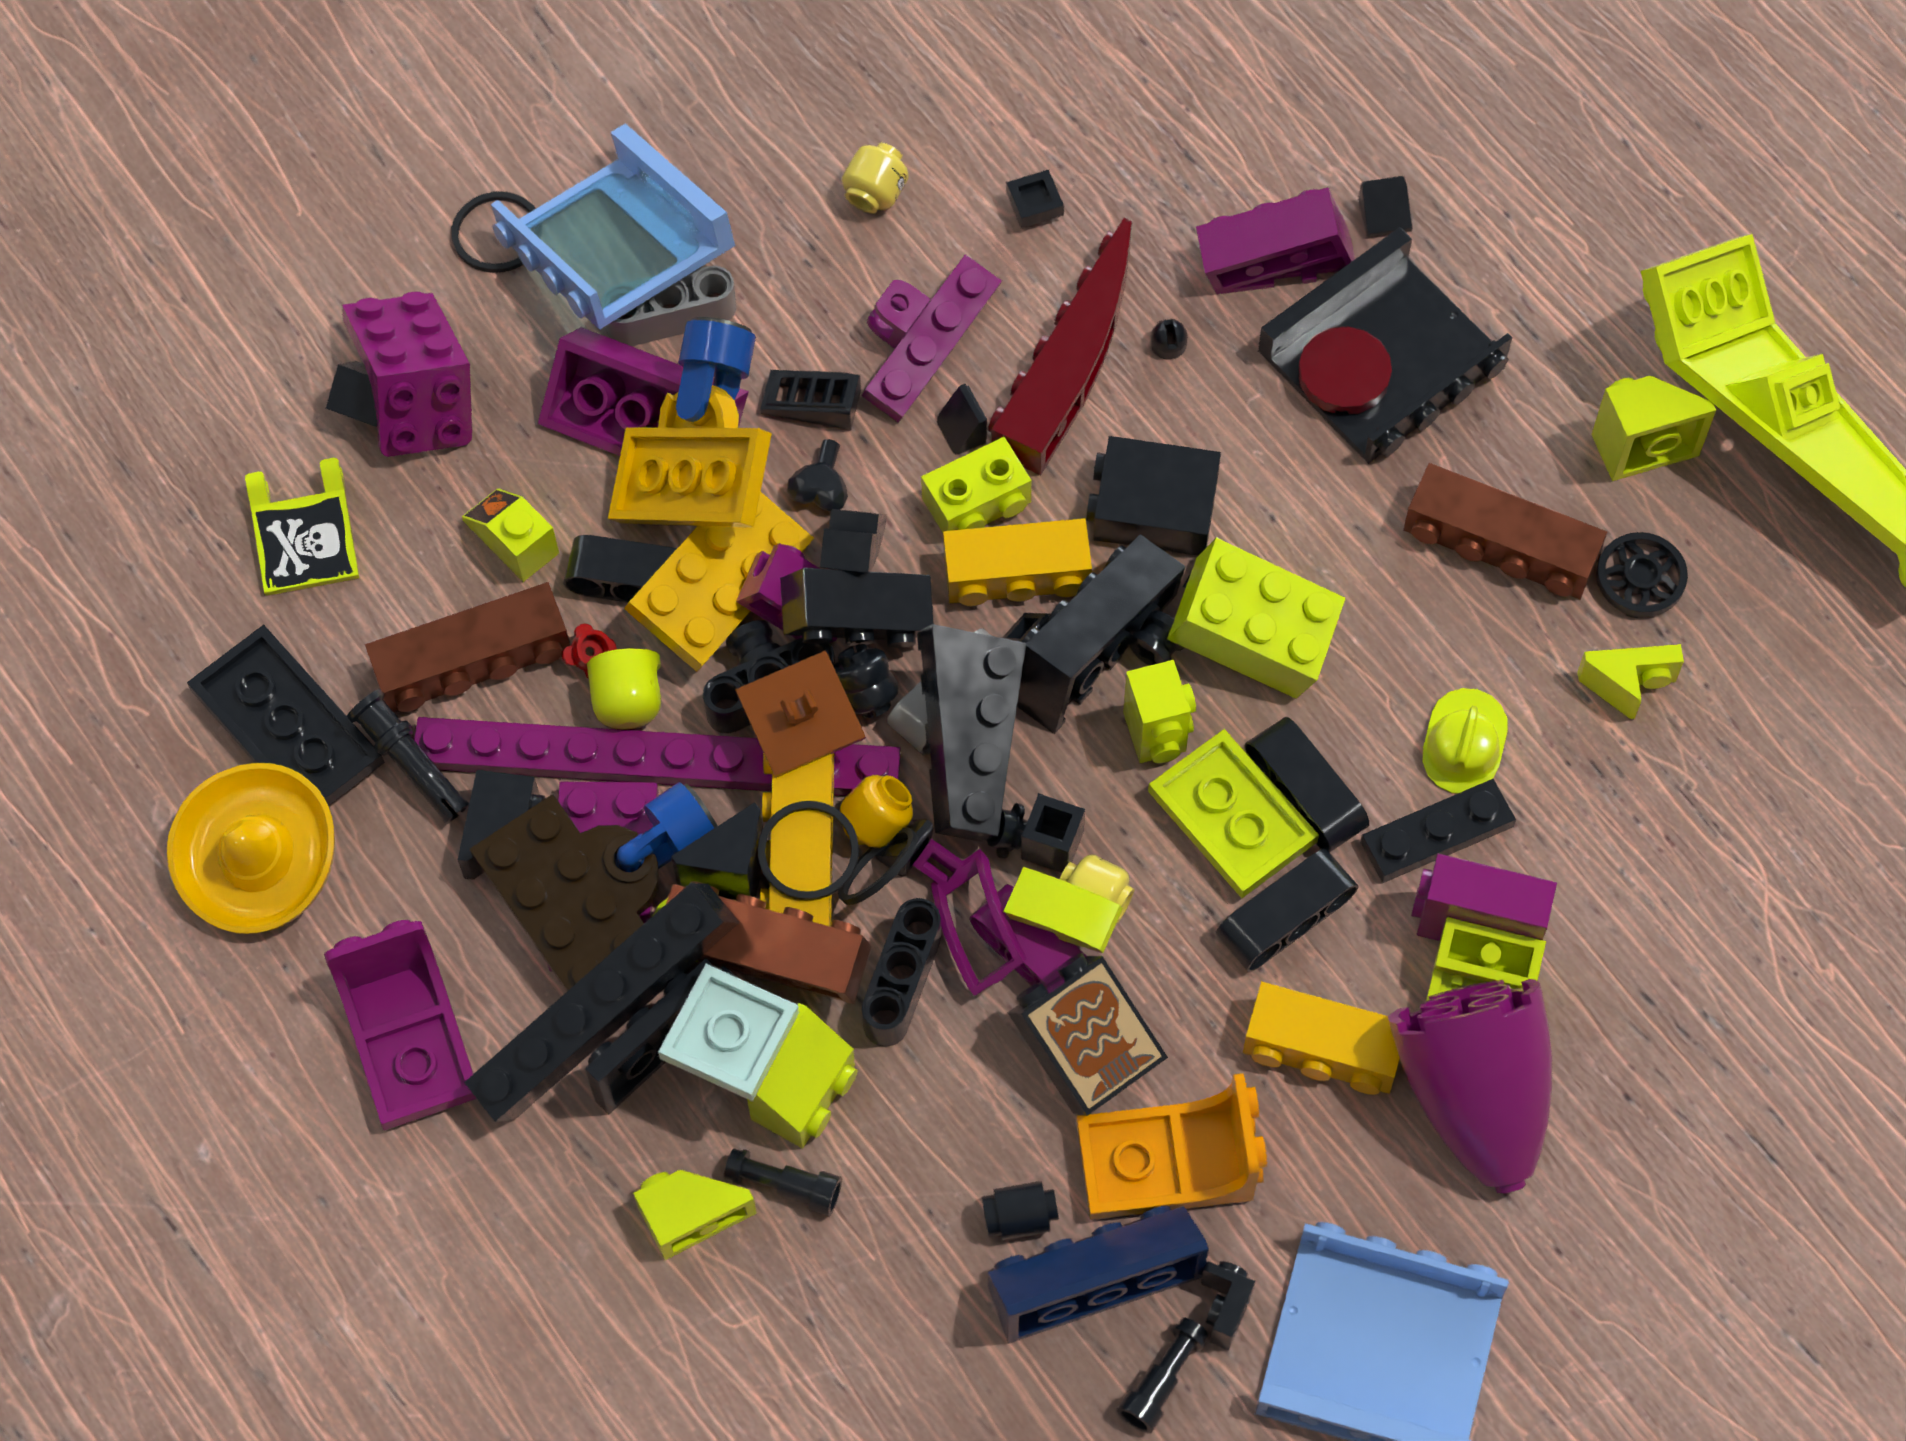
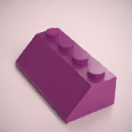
[538,327,749,456]

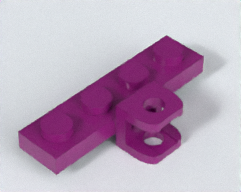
[861,254,1002,423]

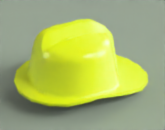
[1422,688,1508,794]

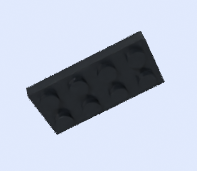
[187,624,385,806]

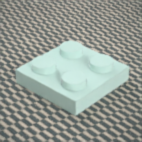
[658,964,799,1101]

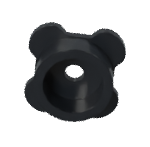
[987,803,1027,859]

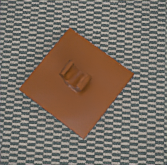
[735,650,866,778]

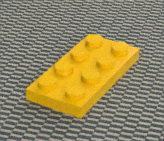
[624,492,814,672]

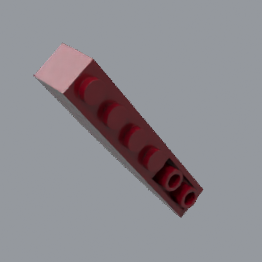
[988,218,1132,476]

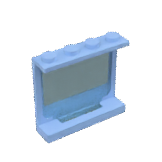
[491,123,735,330]

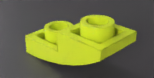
[1003,867,1123,953]

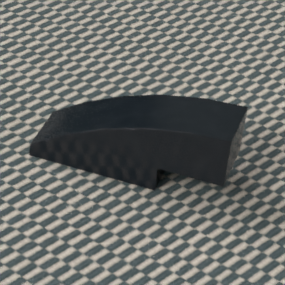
[820,509,887,573]

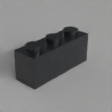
[780,568,934,648]

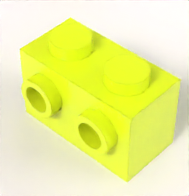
[921,437,1032,533]
[1123,660,1196,763]

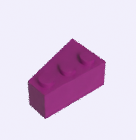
[1196,187,1355,294]

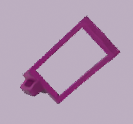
[913,839,1026,996]

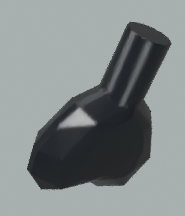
[787,439,848,512]

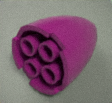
[1388,979,1552,1193]

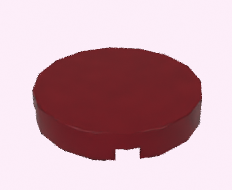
[1298,326,1392,414]

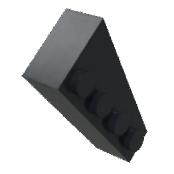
[1017,534,1186,734]

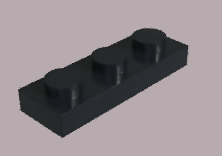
[1360,779,1516,883]

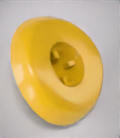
[167,763,335,934]

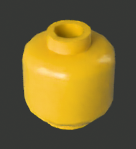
[840,775,913,848]

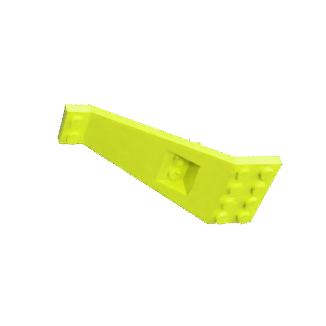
[1640,234,1906,587]

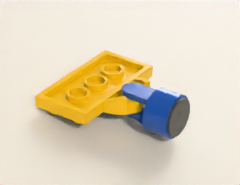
[608,317,772,527]

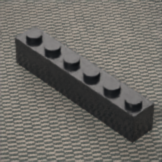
[464,882,740,1122]

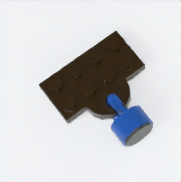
[469,782,718,991]

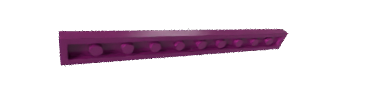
[414,717,901,796]

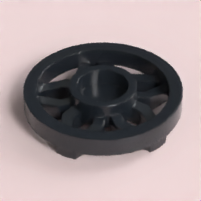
[1596,532,1688,618]

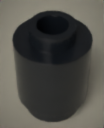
[981,1181,1059,1240]

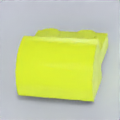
[1426,917,1546,1002]

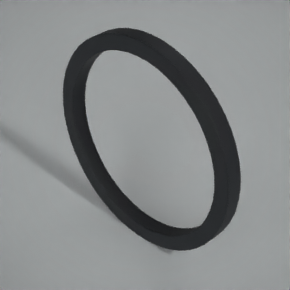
[451,191,543,273]
[758,801,859,900]
[838,827,918,905]

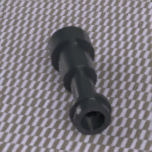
[724,1149,842,1216]
[1116,1317,1208,1434]

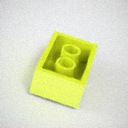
[1167,538,1346,699]

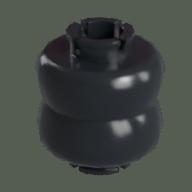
[833,644,899,718]

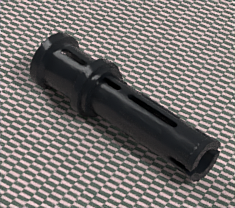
[347,689,469,824]

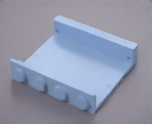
[1255,1222,1509,1441]

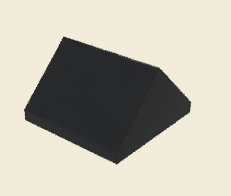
[671,802,763,900]

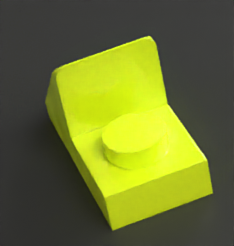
[1577,644,1684,719]

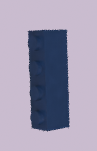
[988,1206,1209,1344]

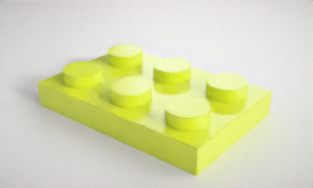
[1148,729,1319,899]

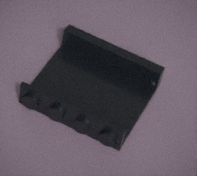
[1258,227,1513,464]

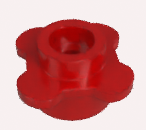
[562,624,617,679]

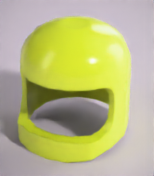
[587,648,661,730]

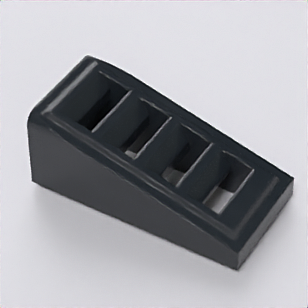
[760,370,861,430]

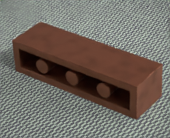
[1403,463,1608,600]
[365,582,570,712]
[666,881,872,1004]

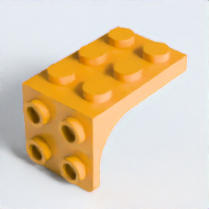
[1076,1073,1267,1220]

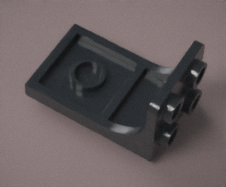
[585,958,735,1115]

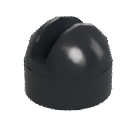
[1150,319,1188,360]

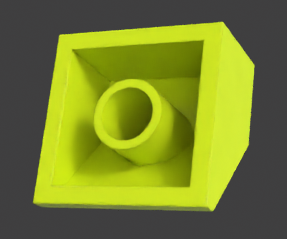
[1591,375,1716,481]
[747,1003,858,1149]

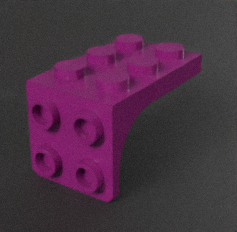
[342,291,472,457]
[324,920,476,1131]

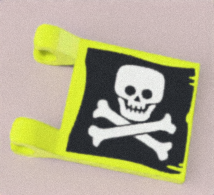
[245,458,360,596]

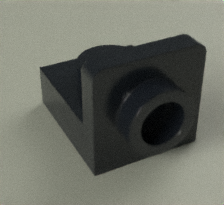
[1201,1261,1256,1351]

